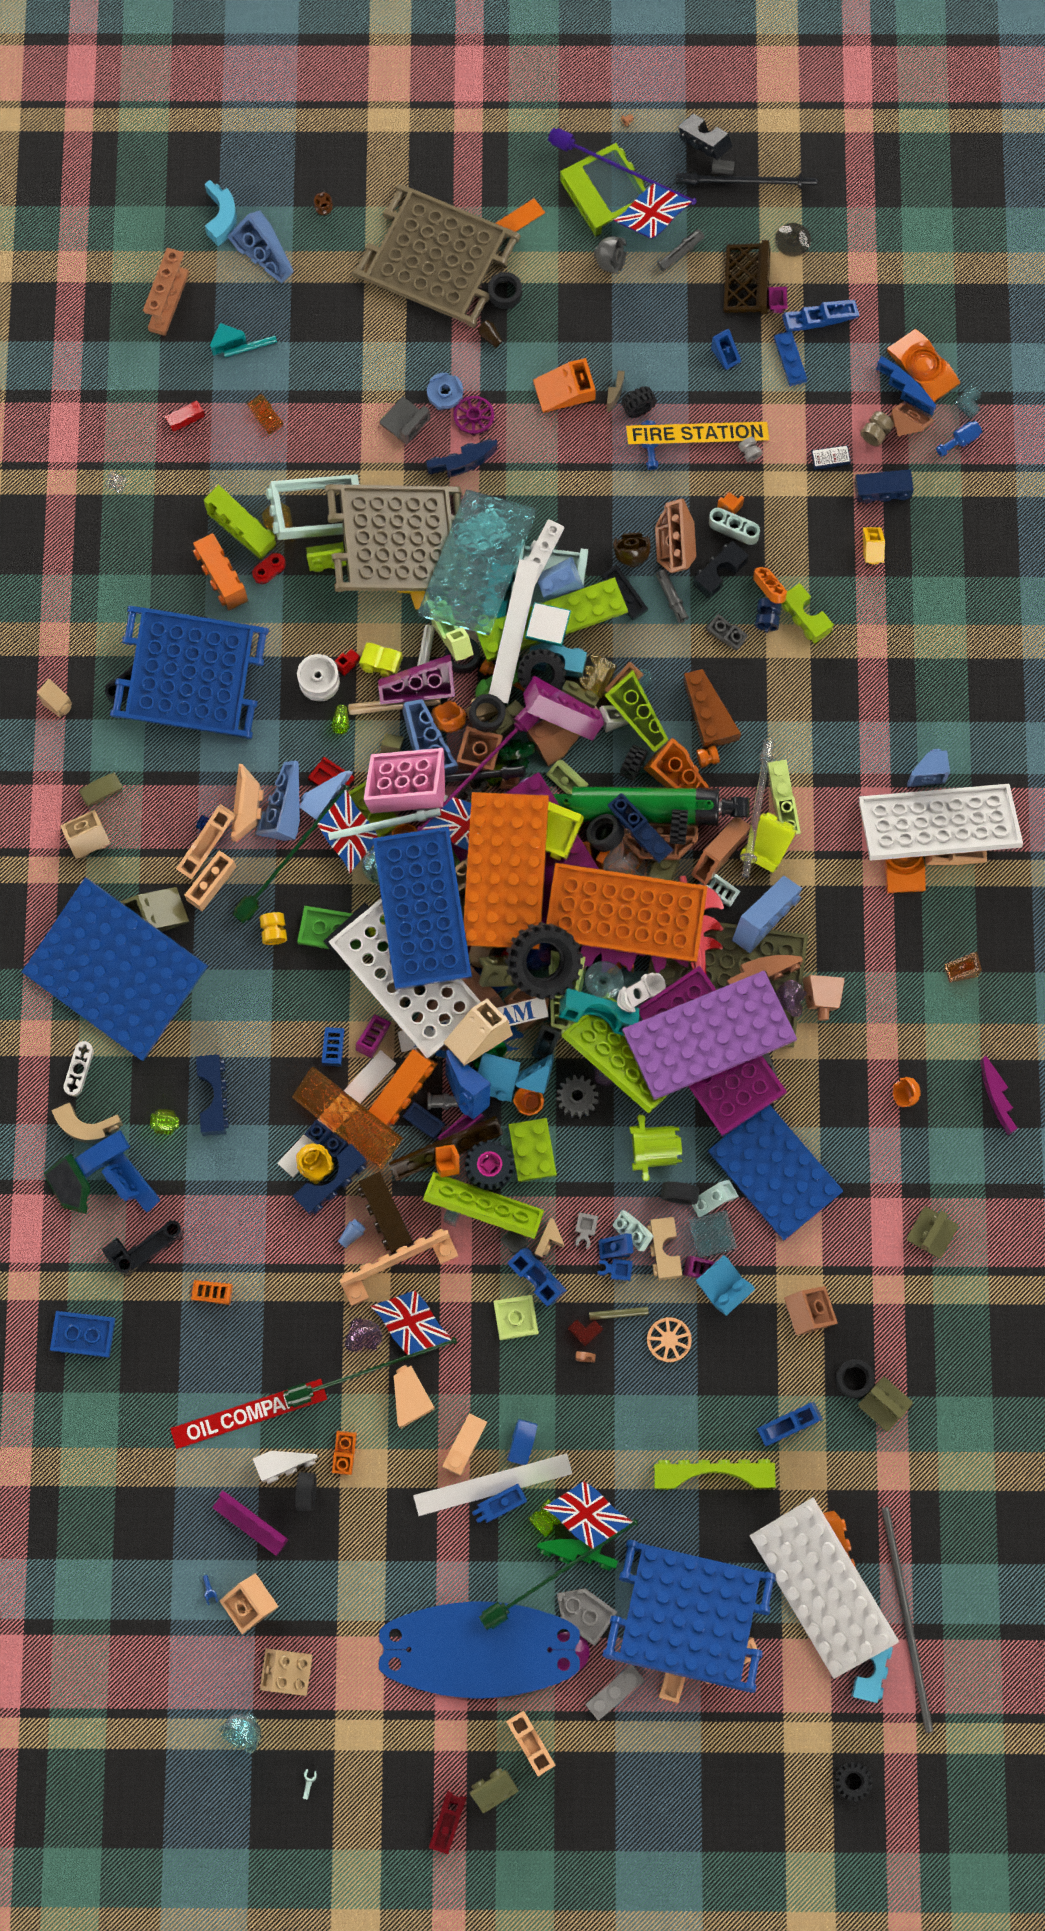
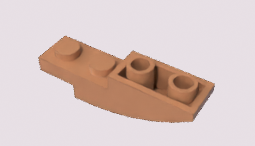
[726,955,803,985]

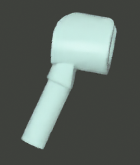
[303,1769,317,1799]

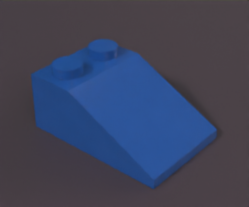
[445,1050,491,1119]

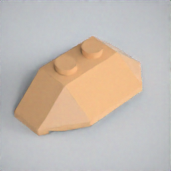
[231,764,264,842]

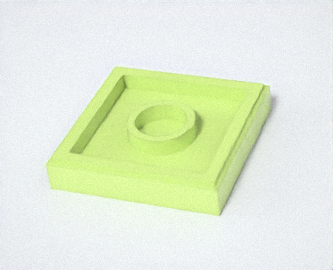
[493,1295,539,1340]

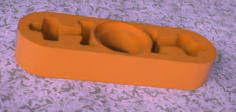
[753,567,787,603]

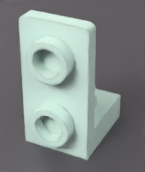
[692,1180,739,1218]

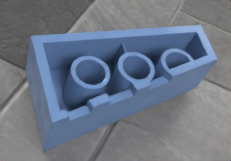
[402,699,458,775]

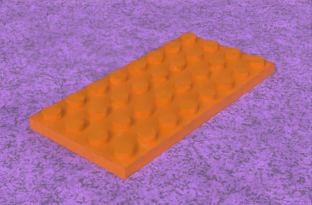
[464,792,549,950]
[546,863,708,963]

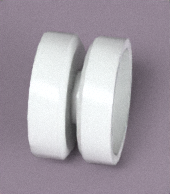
[297,654,340,702]

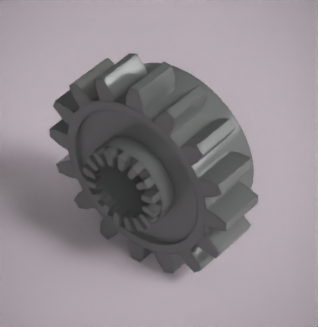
[556,1075,599,1119]

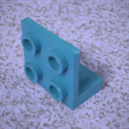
[696,1256,755,1316]

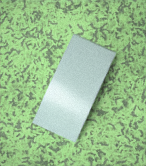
[613,1210,654,1251]

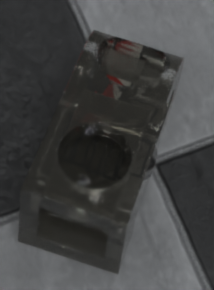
[455,779,490,803]

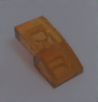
[246,394,284,435]

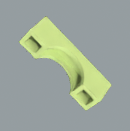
[428,600,474,661]

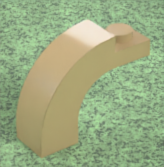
[52,1103,123,1143]

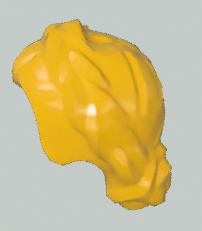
[296,1143,335,1184]

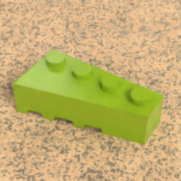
[204,484,276,560]
[605,670,669,752]

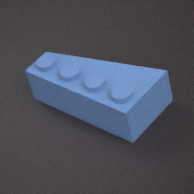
[732,876,802,953]

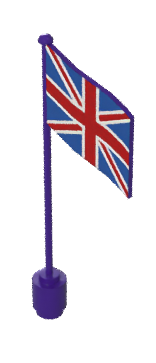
[548,128,697,239]

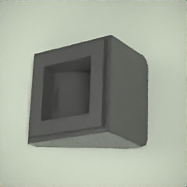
[501,1231,528,1256]

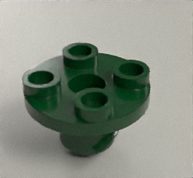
[498,739,535,769]

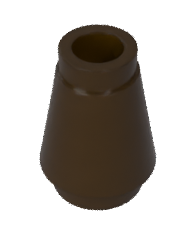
[477,320,503,348]

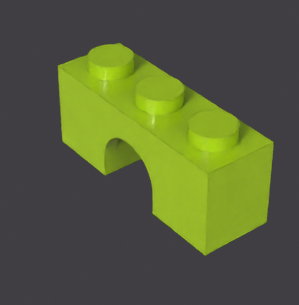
[782,583,834,644]

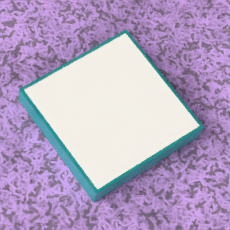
[525,602,571,647]

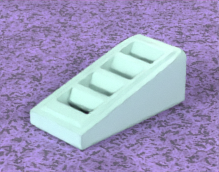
[698,874,740,907]

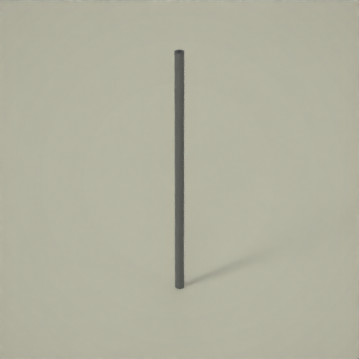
[881,1507,934,1733]

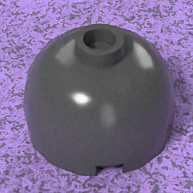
[594,236,627,274]

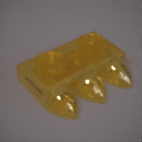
[579,655,617,699]

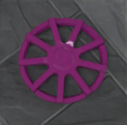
[453,396,494,435]

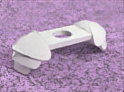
[617,973,666,1012]

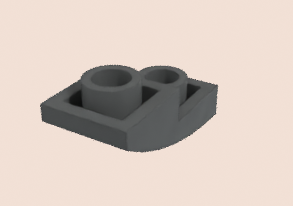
[706,614,748,650]

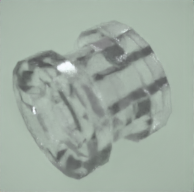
[106,471,127,493]

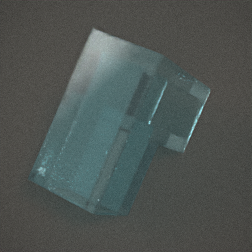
[955,385,981,419]
[443,1209,461,1227]

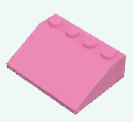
[364,748,445,813]

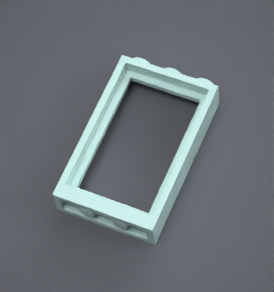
[266,474,359,540]

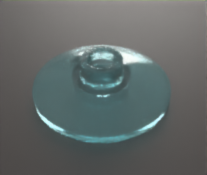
[585,961,624,999]

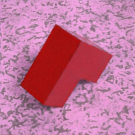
[335,649,360,676]

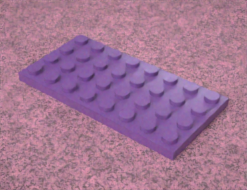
[622,970,797,1100]

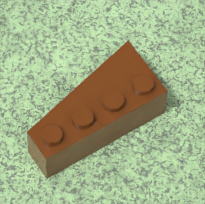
[683,669,741,749]

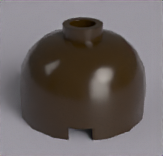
[613,533,651,567]

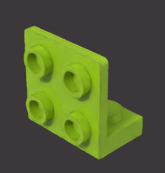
[306,542,346,572]

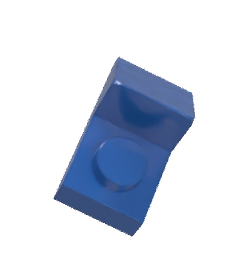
[598,1233,634,1260]

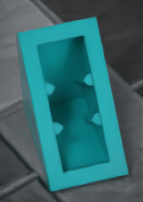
[210,323,247,356]

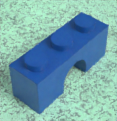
[508,1247,567,1307]

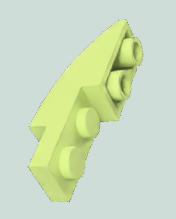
[767,759,801,835]

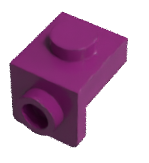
[768,287,788,313]

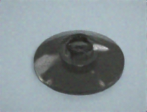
[775,223,811,257]

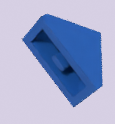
[711,329,741,370]

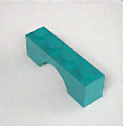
[559,988,639,1036]

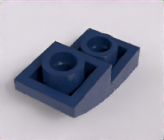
[304,1119,349,1160]

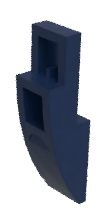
[426,439,498,478]
[607,793,673,863]

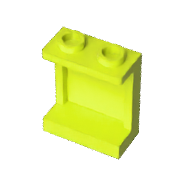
[546,802,584,861]

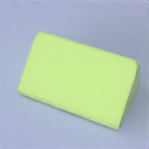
[546,760,588,794]

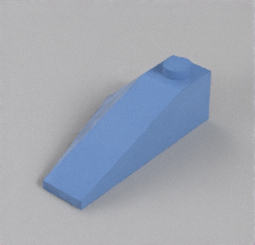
[255,761,300,841]

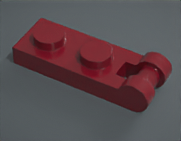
[429,1791,467,1854]

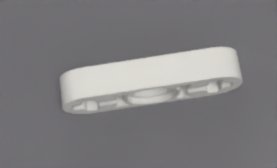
[64,1041,94,1097]

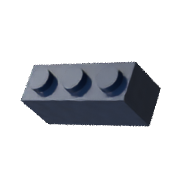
[854,469,914,504]

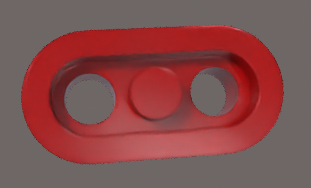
[252,553,286,584]

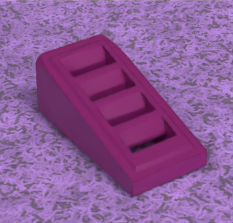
[356,1014,391,1058]
[683,1256,716,1279]

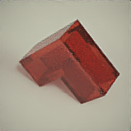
[568,1320,603,1347]

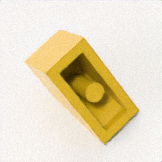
[863,527,885,564]

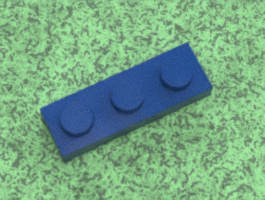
[774,331,807,387]

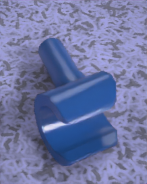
[203,1575,218,1605]

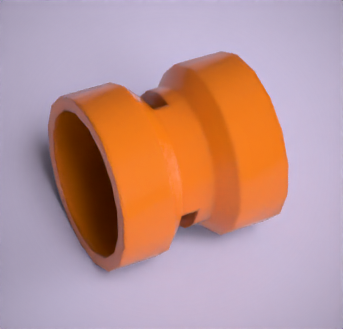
[696,745,720,768]

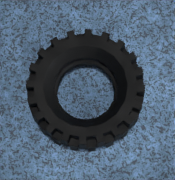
[505,922,583,1000]

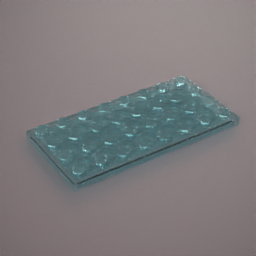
[418,489,537,635]

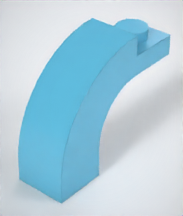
[205,180,237,246]

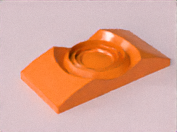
[886,329,960,402]
[885,856,926,893]

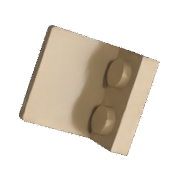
[260,1649,312,1696]

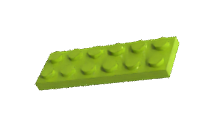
[423,1172,544,1239]

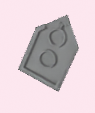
[557,1588,618,1646]

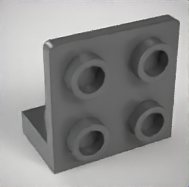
[380,397,430,445]

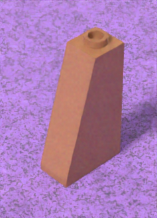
[691,817,752,885]

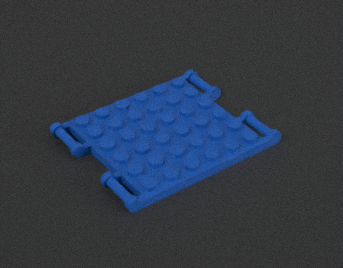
[110,606,269,739]
[603,1540,776,1693]

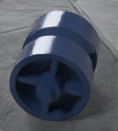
[755,598,782,633]

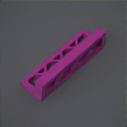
[212,1490,289,1556]

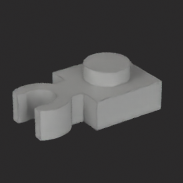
[575,1212,598,1249]

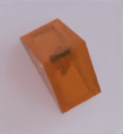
[945,952,982,983]

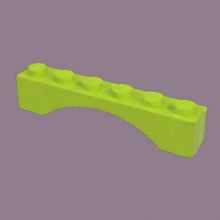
[654,1459,776,1490]

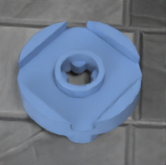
[427,373,463,410]

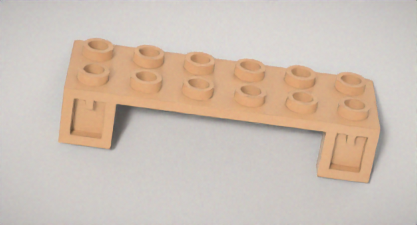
[339,1229,458,1307]

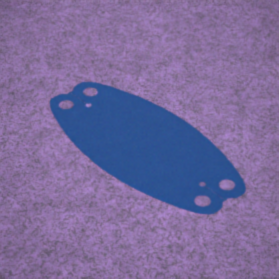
[379,1601,580,1699]

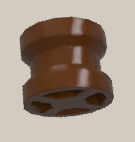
[314,192,333,215]

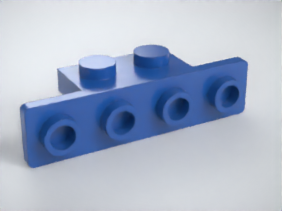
[101,1153,160,1212]

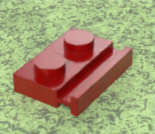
[308,756,355,788]

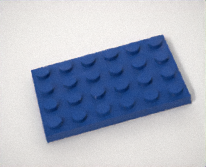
[708,1105,843,1241]

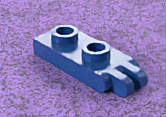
[472,1484,527,1523]

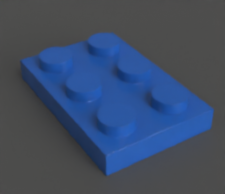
[50,1311,116,1358]

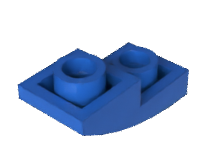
[507,1419,537,1465]

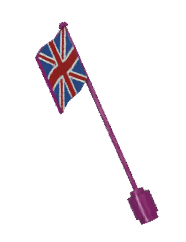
[417,707,539,851]

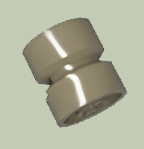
[860,411,894,447]

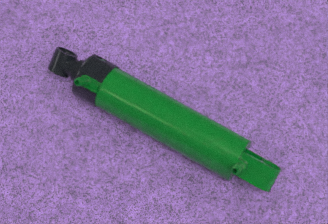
[553,786,750,826]

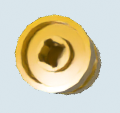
[259,912,287,945]

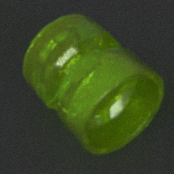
[528,1499,561,1537]

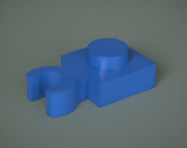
[597,1259,633,1281]

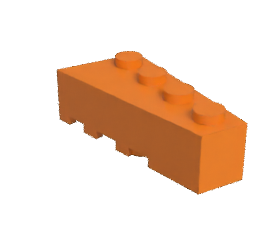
[193,533,248,611]

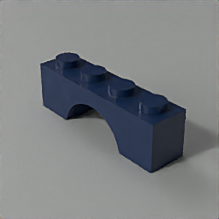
[196,1054,229,1136]
[293,1144,368,1216]

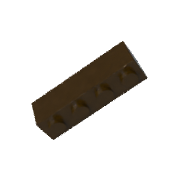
[357,1171,413,1254]

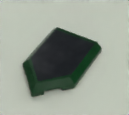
[43,1154,91,1214]

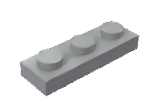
[585,1664,645,1721]

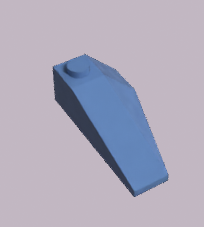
[227,210,294,283]

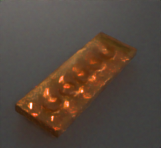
[292,1067,403,1169]

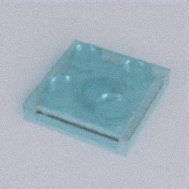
[689,1210,737,1258]

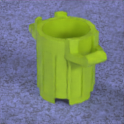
[629,1114,682,1181]

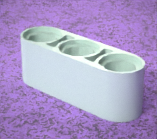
[709,508,760,545]

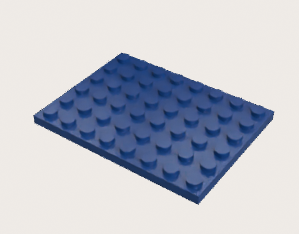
[22,878,208,1061]

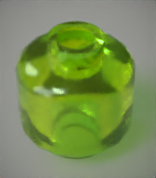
[150,1109,179,1135]

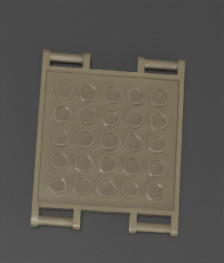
[352,184,521,328]
[325,484,473,593]

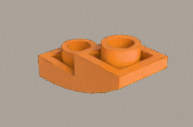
[332,1431,357,1475]

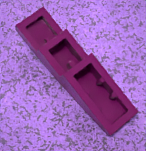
[980,1056,1017,1136]

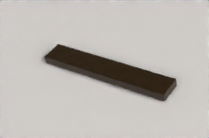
[389,1116,503,1181]

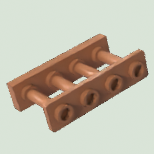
[143,248,189,336]

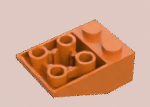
[533,358,596,413]

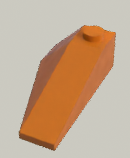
[643,738,709,789]

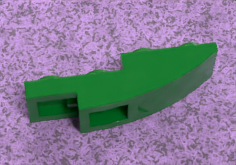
[537,1539,618,1571]

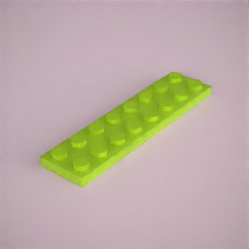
[474,577,628,662]

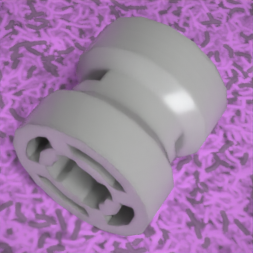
[738,437,763,463]

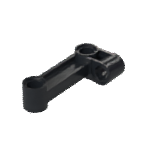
[101,1220,184,1276]

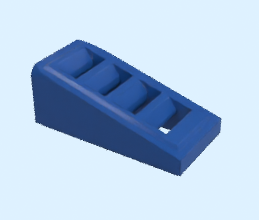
[322,1027,345,1067]

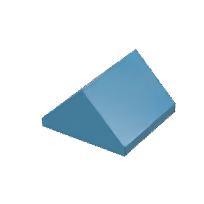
[515,1053,555,1094]

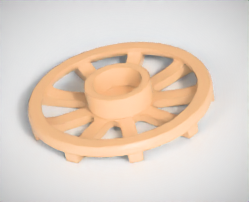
[647,1317,692,1362]

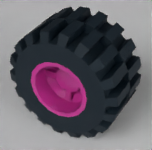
[465,1140,514,1191]

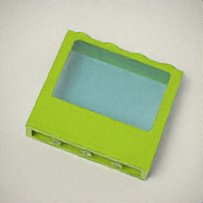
[560,143,646,237]

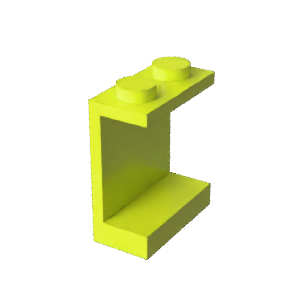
[740,812,797,873]

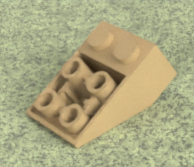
[444,999,513,1066]

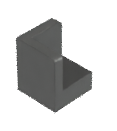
[711,157,735,176]

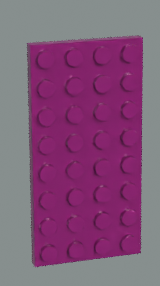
[638,966,787,1137]

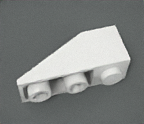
[253,1451,319,1484]

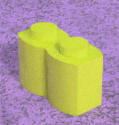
[359,642,403,678]

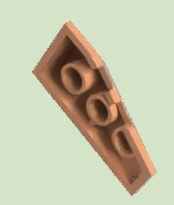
[527,706,599,767]

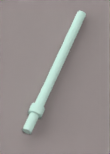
[328,808,441,840]

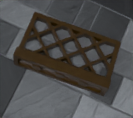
[724,240,771,315]

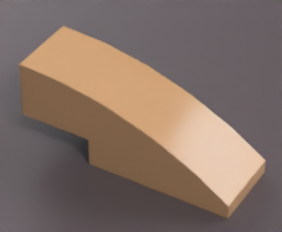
[925,851,987,865]

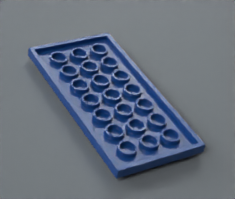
[372,826,472,990]

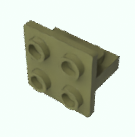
[906,1206,959,1259]
[858,1377,913,1432]

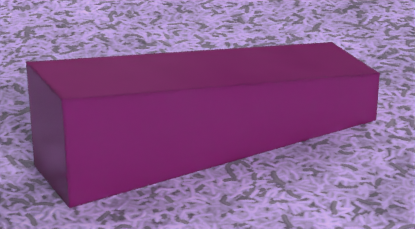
[438,1113,484,1140]

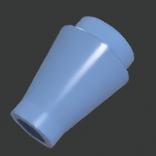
[338,1219,366,1248]

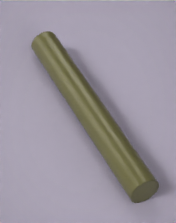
[589,1307,649,1320]

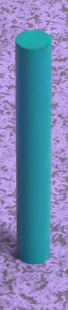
[223,335,277,357]

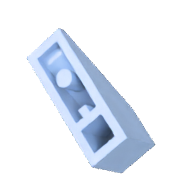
[299,770,353,820]

